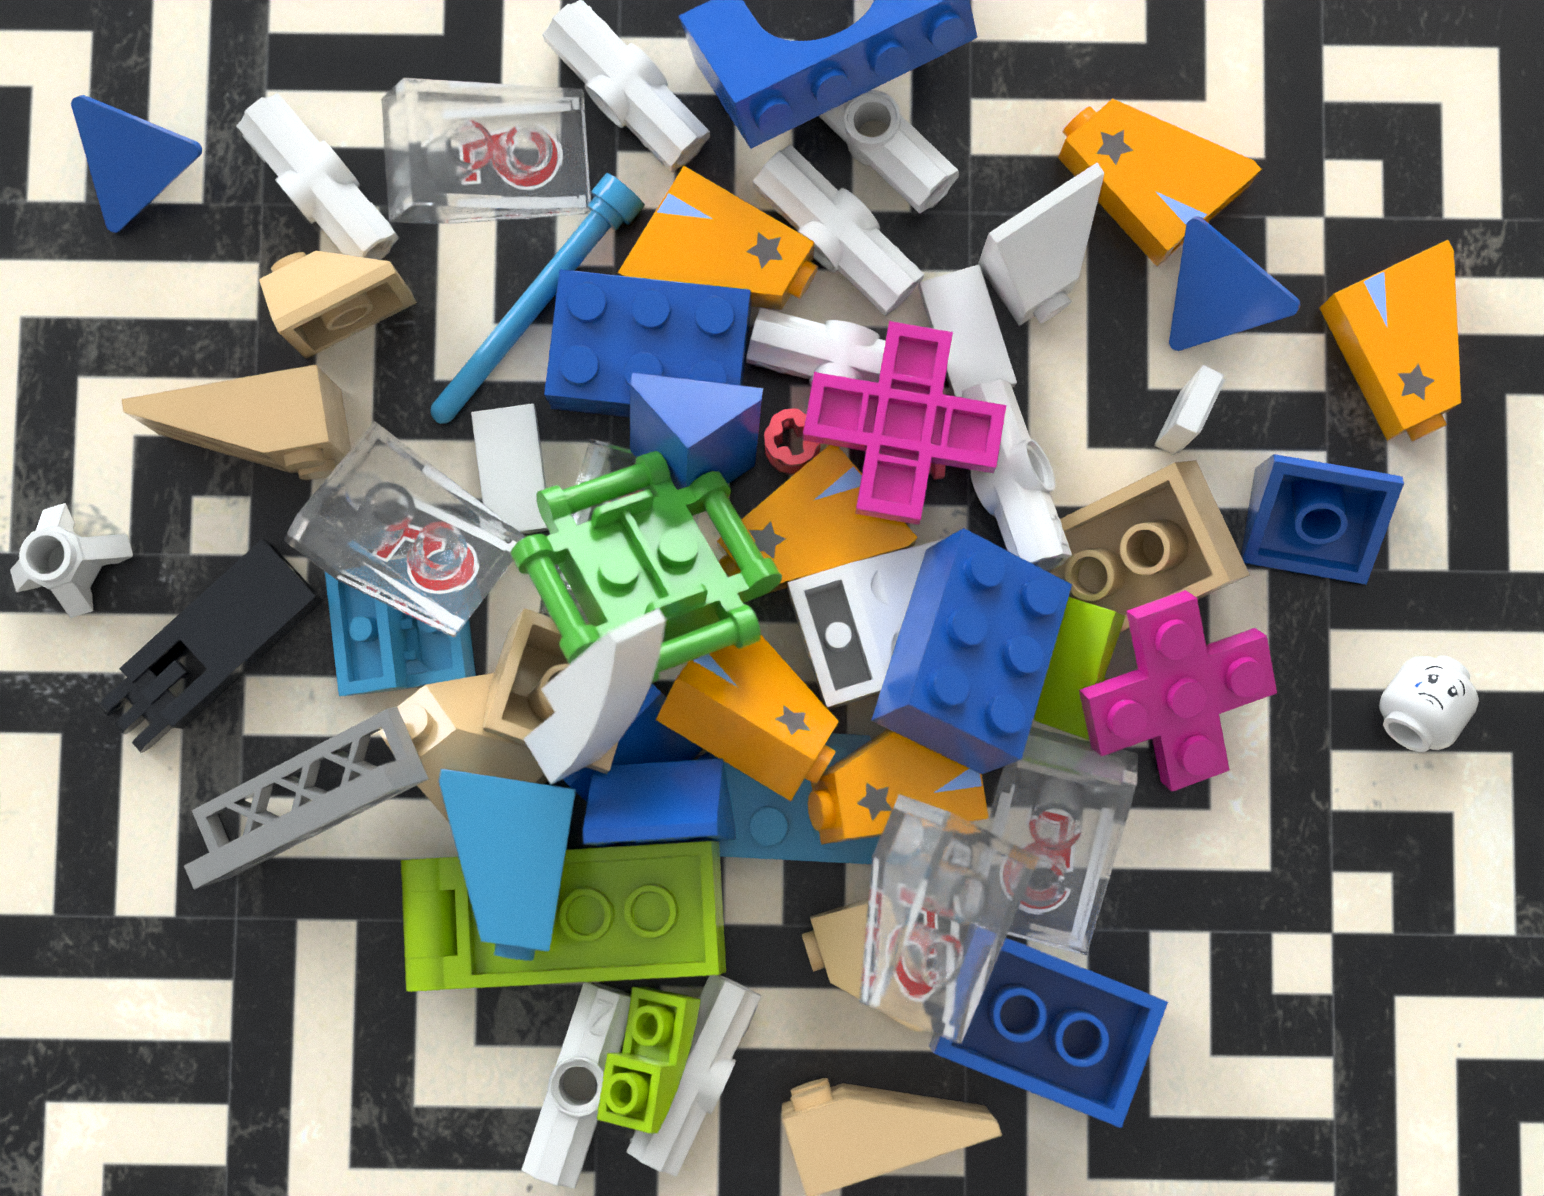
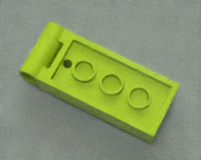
[401,841,726,992]

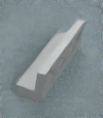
[184,707,429,889]

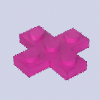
[803,321,1007,525]
[1079,590,1277,792]

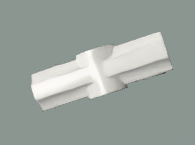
[542,0,710,173]
[819,89,959,213]
[237,93,399,260]
[753,144,924,316]
[746,307,886,385]
[961,379,1072,571]
[626,975,761,1177]
[521,982,631,1188]

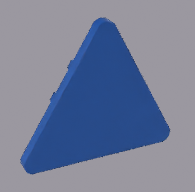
[71,95,202,232]
[1169,216,1301,351]

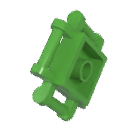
[510,451,782,683]

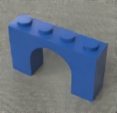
[679,0,978,149]

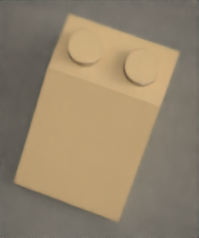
[121,365,353,480]
[1047,460,1250,634]
[782,1078,1002,1196]

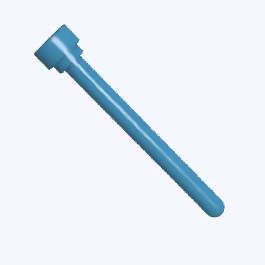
[430,173,645,424]

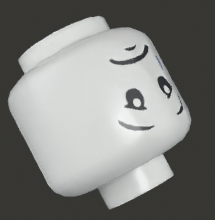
[1379,656,1479,752]

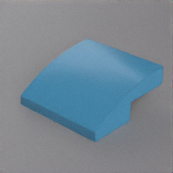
[325,553,476,696]

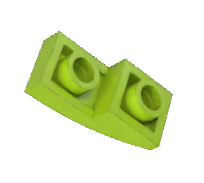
[1034,597,1126,740]
[597,987,701,1134]

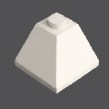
[978,163,1104,326]

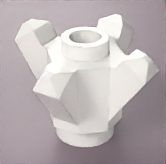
[10,503,133,618]

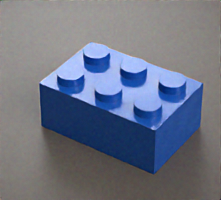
[544,269,752,417]
[871,528,1072,774]
[929,925,1168,1128]

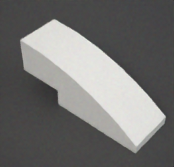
[524,609,666,784]

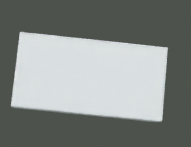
[918,265,1017,397]
[1154,365,1225,455]
[471,403,549,537]

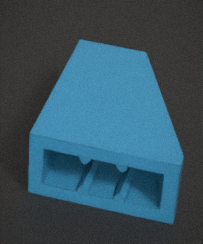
[439,769,575,961]

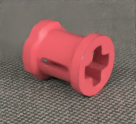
[764,408,821,475]

